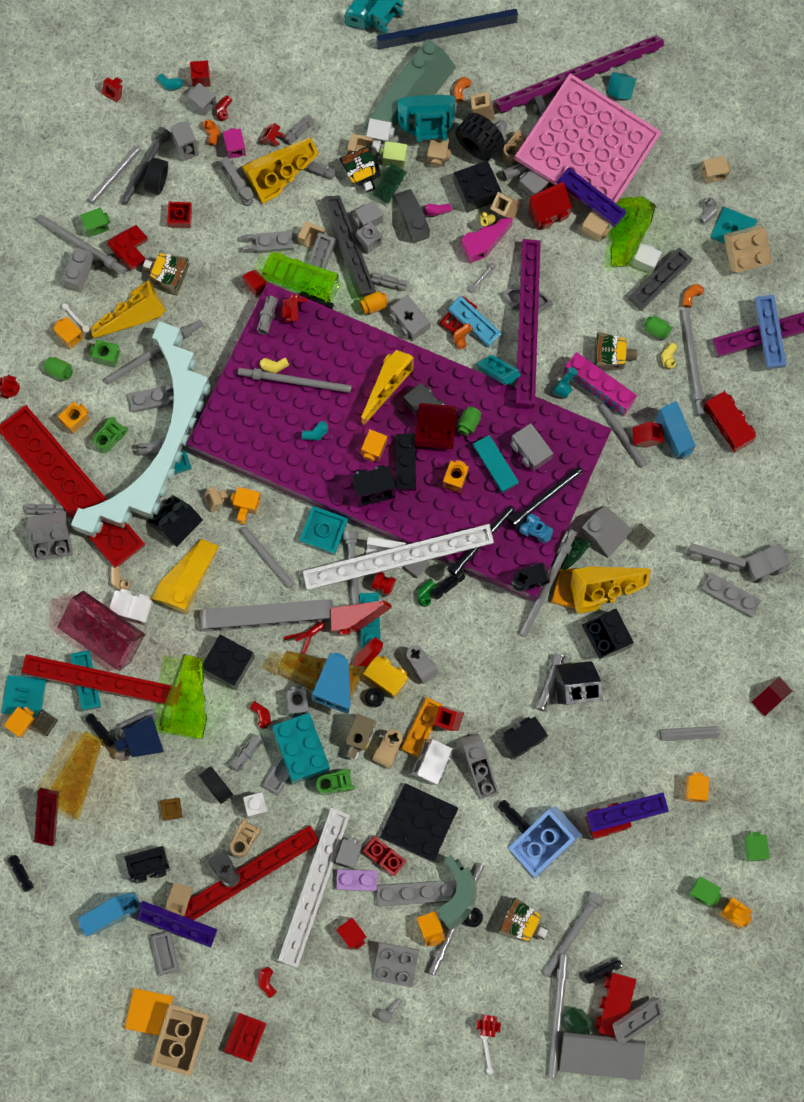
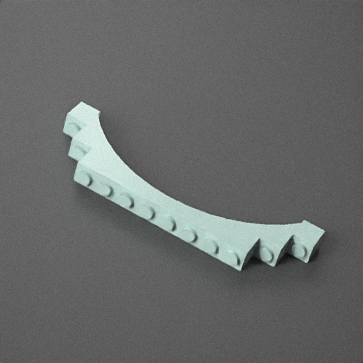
[71,321,211,538]

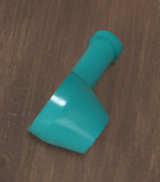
[551,367,578,399]

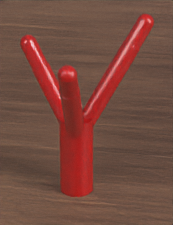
[284,622,325,662]

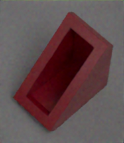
[751,677,793,717]

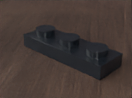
[396,433,416,491]

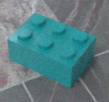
[272,713,330,785]

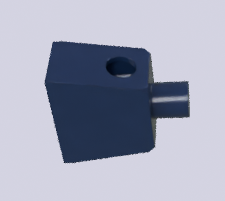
[114,714,164,757]

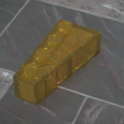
[278,651,366,702]
[50,731,103,820]

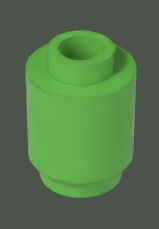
[644,315,673,340]
[44,357,73,381]
[456,406,481,436]

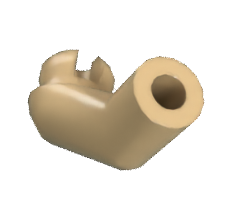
[111,566,130,591]

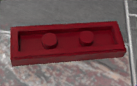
[34,788,59,846]

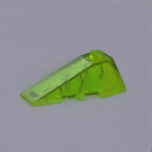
[611,196,656,267]
[158,654,207,739]

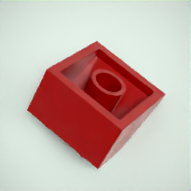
[528,182,572,229]

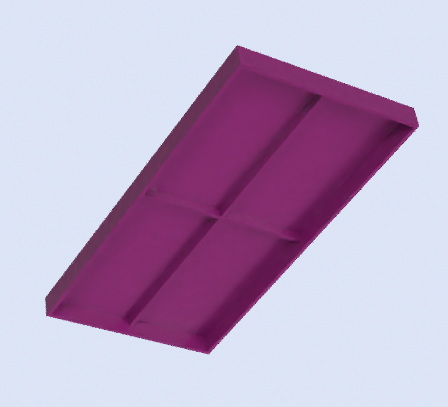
[187,282,612,602]

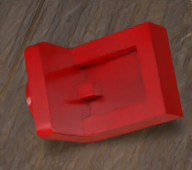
[281,295,307,323]

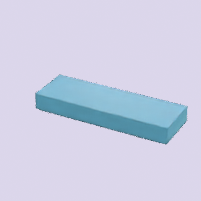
[447,295,501,347]

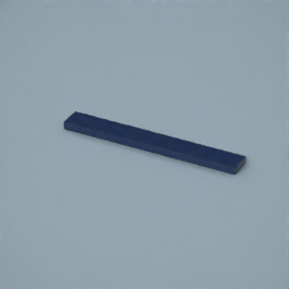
[376,9,518,50]

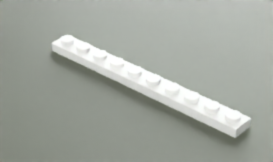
[303,524,494,590]

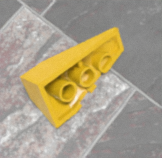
[242,137,319,204]
[90,280,166,338]
[361,350,414,425]
[152,538,219,615]
[570,566,651,614]

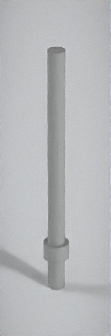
[37,214,127,275]
[682,309,705,416]
[105,319,204,384]
[238,368,352,393]
[520,529,577,637]
[428,862,485,976]
[548,954,569,1078]

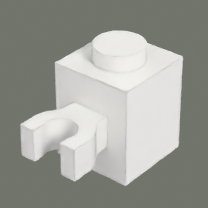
[366,118,395,153]

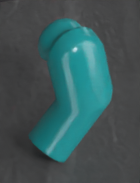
[156,73,184,91]
[302,421,328,441]

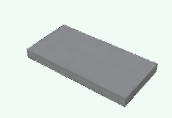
[559,1032,646,1080]

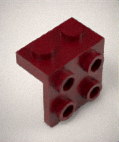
[415,403,457,450]

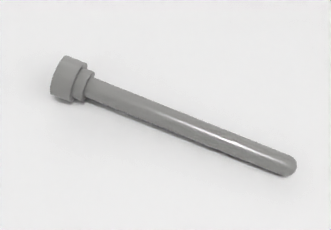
[343,531,360,605]
[544,891,606,977]

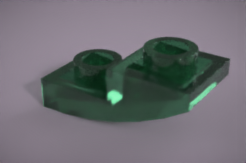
[373,162,407,204]
[552,536,591,571]

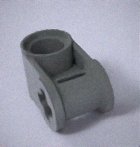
[207,849,240,887]

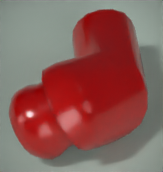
[215,95,232,121]
[250,701,271,729]
[258,967,277,998]

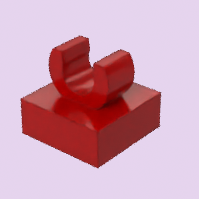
[102,77,123,102]
[260,123,284,147]

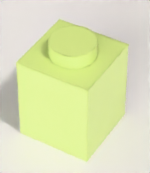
[380,141,407,168]

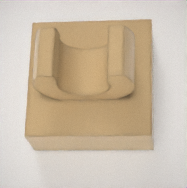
[204,486,228,512]

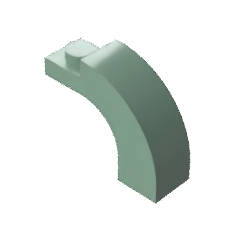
[437,855,477,930]

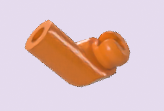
[453,77,471,103]
[203,119,220,147]
[682,284,704,308]
[454,323,473,349]

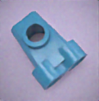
[519,513,553,543]

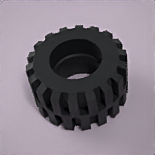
[455,112,505,161]

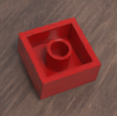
[167,201,192,228]

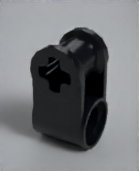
[511,563,551,592]

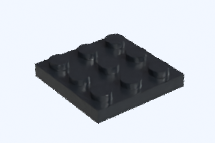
[380,783,458,862]

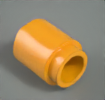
[359,291,388,314]

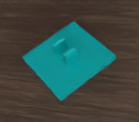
[710,207,758,244]
[1,675,46,718]

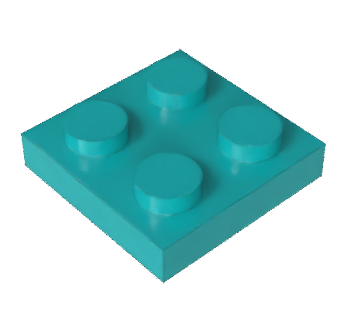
[299,506,348,555]

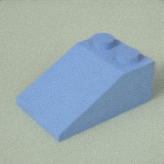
[509,806,582,878]

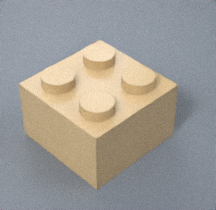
[724,225,772,273]

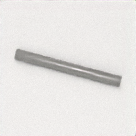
[88,146,140,204]
[599,403,647,468]
[241,526,295,588]

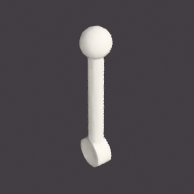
[62,303,90,333]
[480,1035,494,1075]

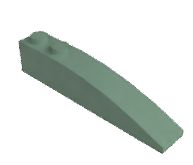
[364,39,456,131]

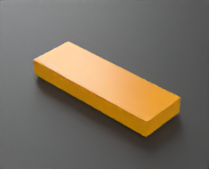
[401,697,444,758]

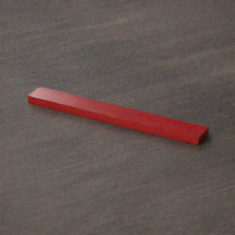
[21,654,180,707]
[184,825,319,920]

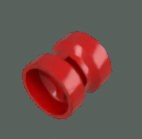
[371,572,397,596]

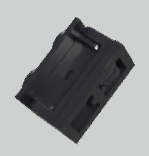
[502,717,548,760]
[124,846,171,884]

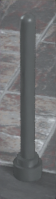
[121,127,172,205]

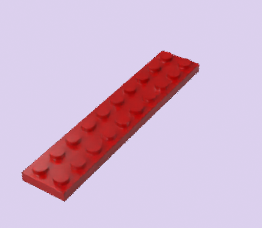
[0,405,145,568]

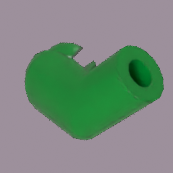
[417,579,436,607]

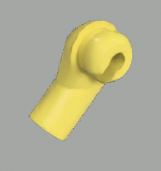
[480,211,496,226]
[661,342,678,370]
[260,357,289,373]

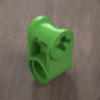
[93,416,128,453]
[316,769,355,795]

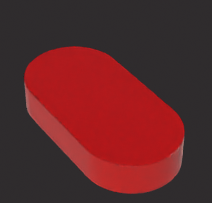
[353,637,383,670]

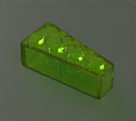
[262,252,340,303]

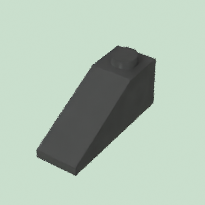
[394,189,430,244]

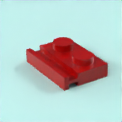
[224,1013,267,1062]

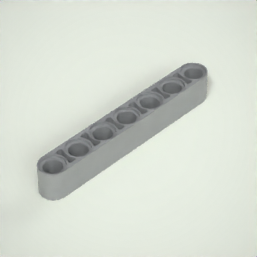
[200,599,333,632]

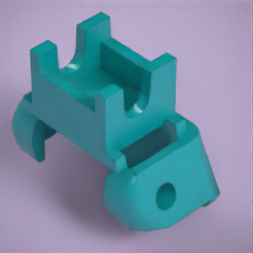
[345,0,404,34]
[398,95,456,142]

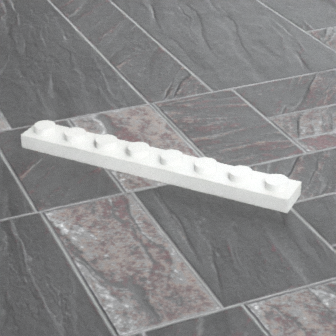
[278,808,350,968]

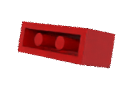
[704,391,756,453]
[594,973,637,1038]

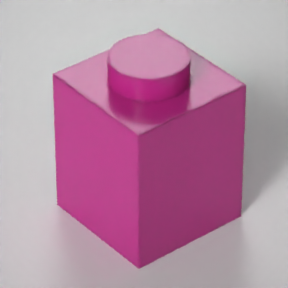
[223,128,246,159]

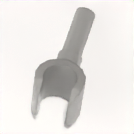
[114,735,130,761]
[378,998,402,1023]

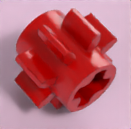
[0,374,20,399]
[476,1015,501,1037]

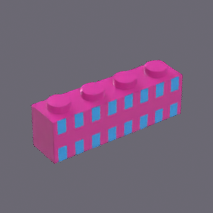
[564,352,637,416]

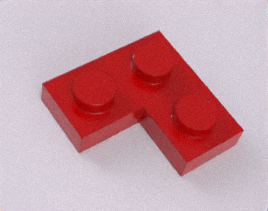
[107,225,148,271]

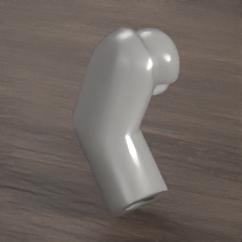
[495,120,509,147]
[699,197,717,225]

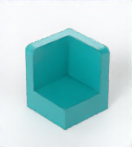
[607,72,636,100]

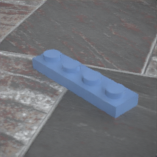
[755,295,787,369]

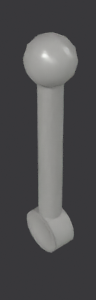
[468,263,496,293]

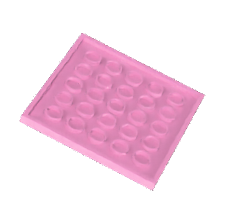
[514,73,662,203]

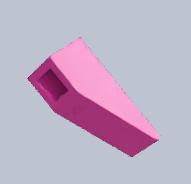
[461,217,513,264]

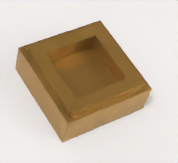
[160,798,183,821]

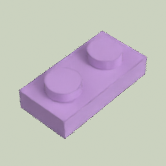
[337,869,377,891]

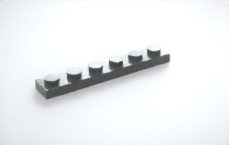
[322,195,376,297]

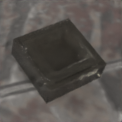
[628,523,655,550]
[31,709,58,736]

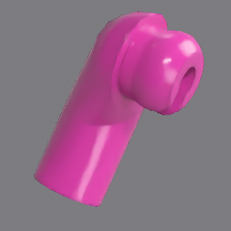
[423,203,452,216]

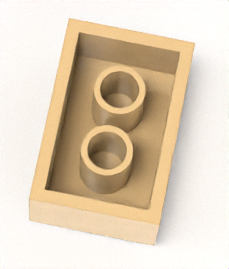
[150,1004,209,1076]

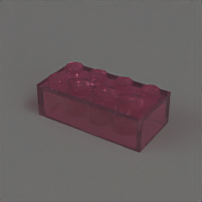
[57,590,145,671]

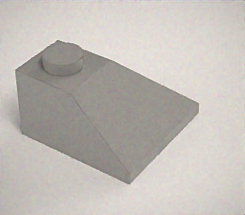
[580,506,634,558]

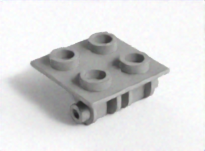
[373,942,419,988]

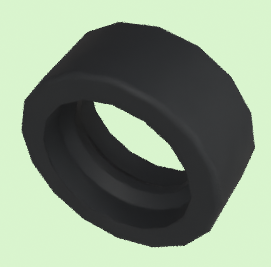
[144,158,169,195]
[199,766,233,804]

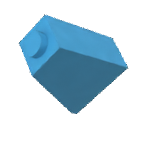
[655,401,696,459]
[312,652,351,714]
[78,892,140,937]

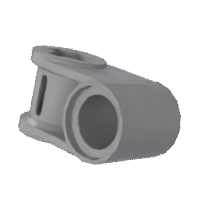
[406,646,439,684]

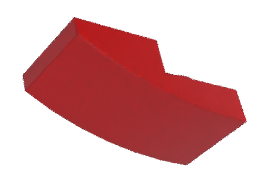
[361,835,406,877]

